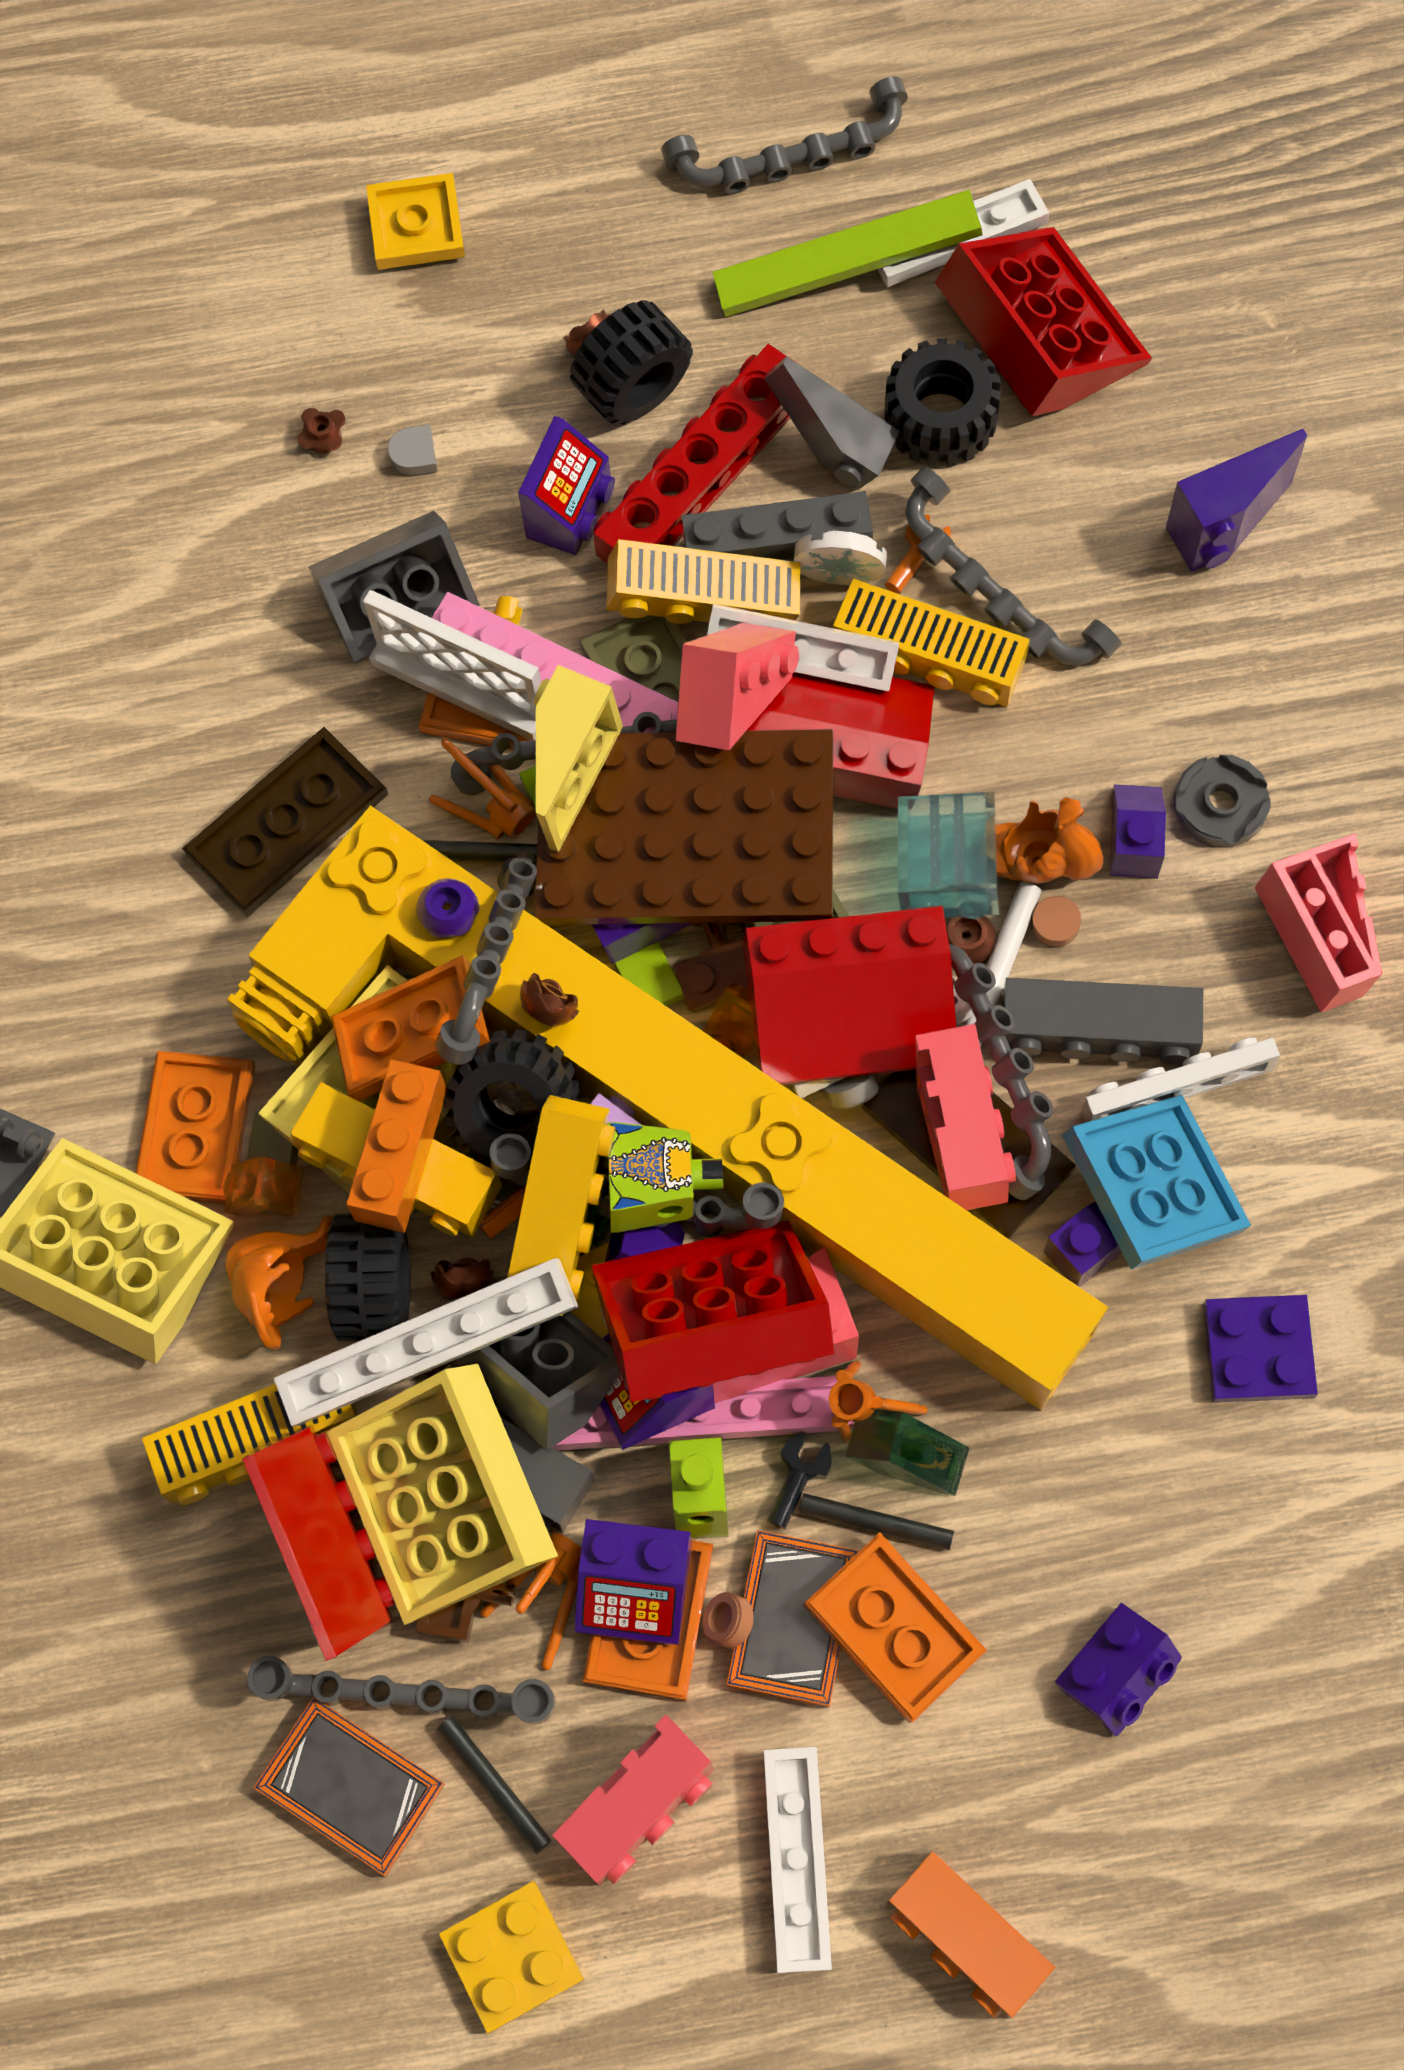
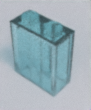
[898,792,999,919]

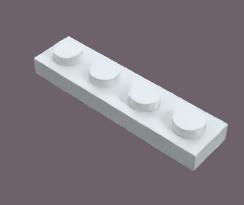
[878,179,1049,287]
[707,604,899,691]
[1081,1038,1280,1123]
[764,1747,832,1973]

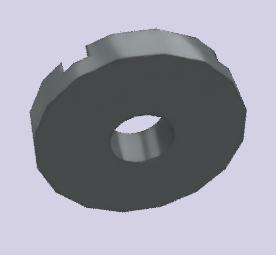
[1174,755,1271,847]

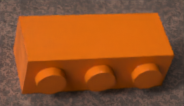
[346,1059,447,1233]
[887,1851,1056,2019]

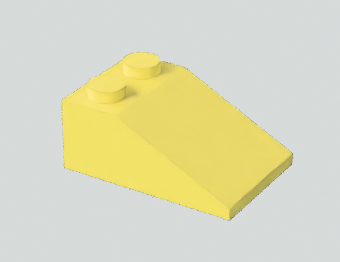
[534,665,623,852]

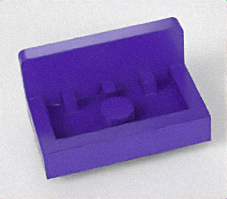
[1055,1602,1182,1737]

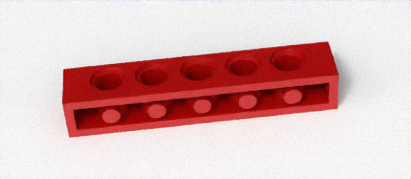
[593,343,801,564]

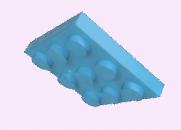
[1062,1095,1251,1270]

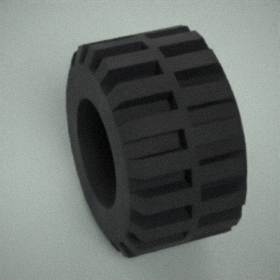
[570,300,693,425]
[884,338,1001,467]
[444,1029,579,1166]
[325,1214,410,1341]

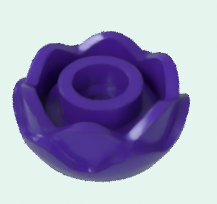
[416,878,479,938]

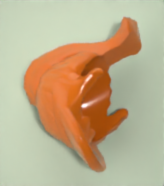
[980,797,1104,884]
[225,1216,333,1351]

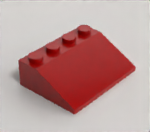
[935,227,1152,416]
[747,672,935,812]
[742,906,956,1085]
[591,1220,835,1402]
[242,1425,396,1661]

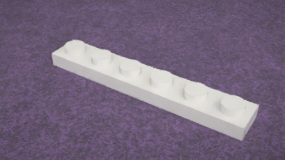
[274,1258,578,1426]

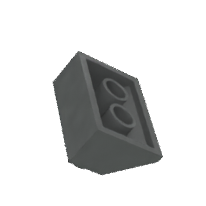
[308,511,480,662]
[448,1311,620,1451]

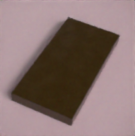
[182,727,388,917]
[862,1069,1076,1239]

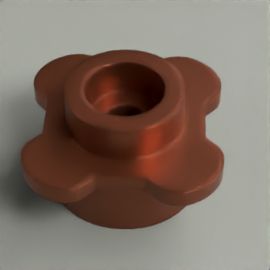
[297,408,346,453]

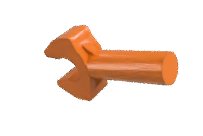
[885,514,951,594]

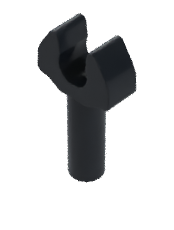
[767,1432,832,1529]

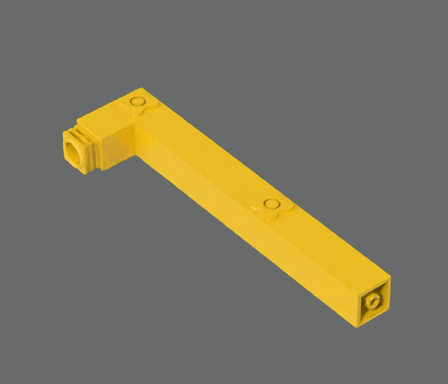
[226,805,1108,1410]

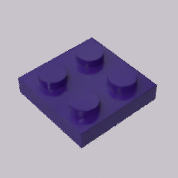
[1203,1295,1318,1403]

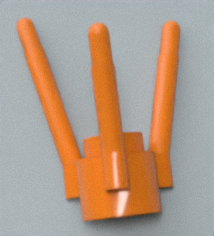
[429,738,536,840]
[828,1360,928,1443]
[480,1532,582,1670]

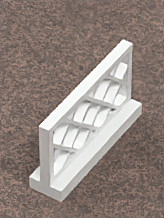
[363,590,542,740]

